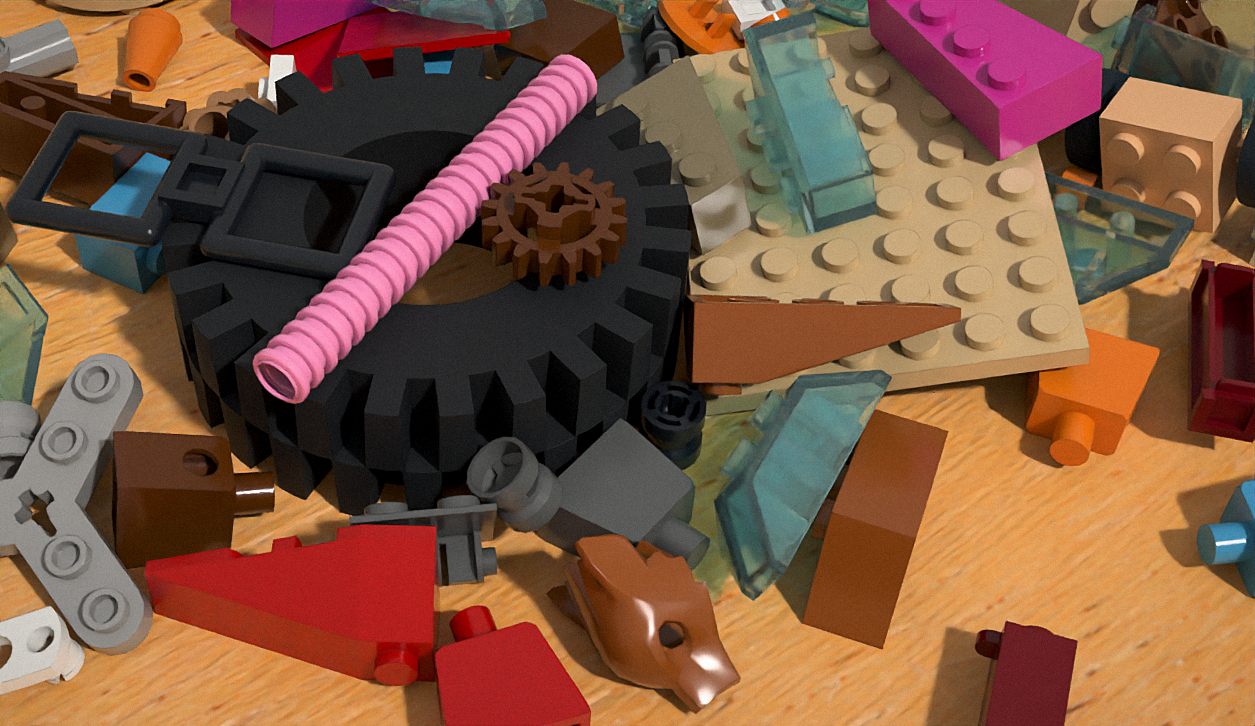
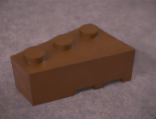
[0,71,187,205]

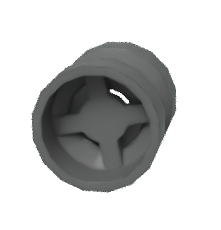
[467,437,563,533]

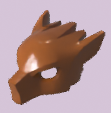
[546,534,741,714]

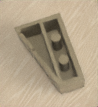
[596,55,752,256]

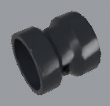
[639,380,707,470]

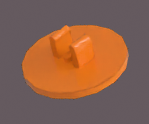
[657,0,746,55]

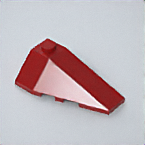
[144,524,440,686]

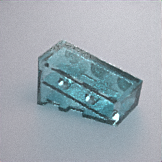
[742,10,877,235]

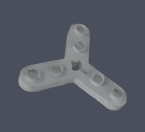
[0,353,153,656]

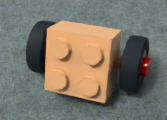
[1065,68,1255,234]

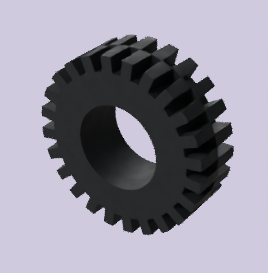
[161,46,691,517]

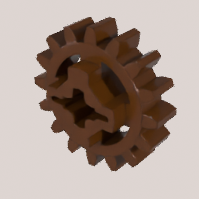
[481,162,628,287]

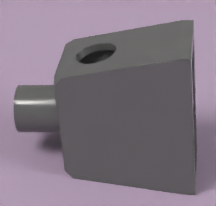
[538,418,710,571]

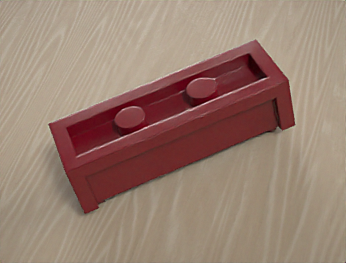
[1187,259,1255,443]

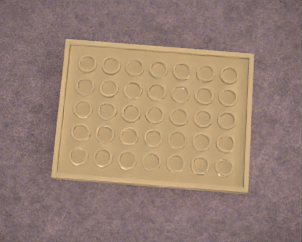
[673,27,1090,416]

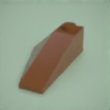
[683,294,961,395]

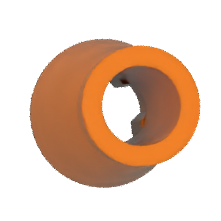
[122,8,183,92]

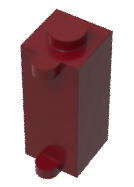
[975,621,1078,726]

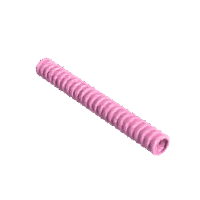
[252,54,597,404]

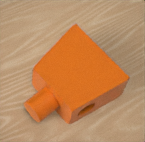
[1025,328,1160,466]

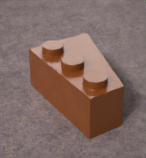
[802,408,949,649]

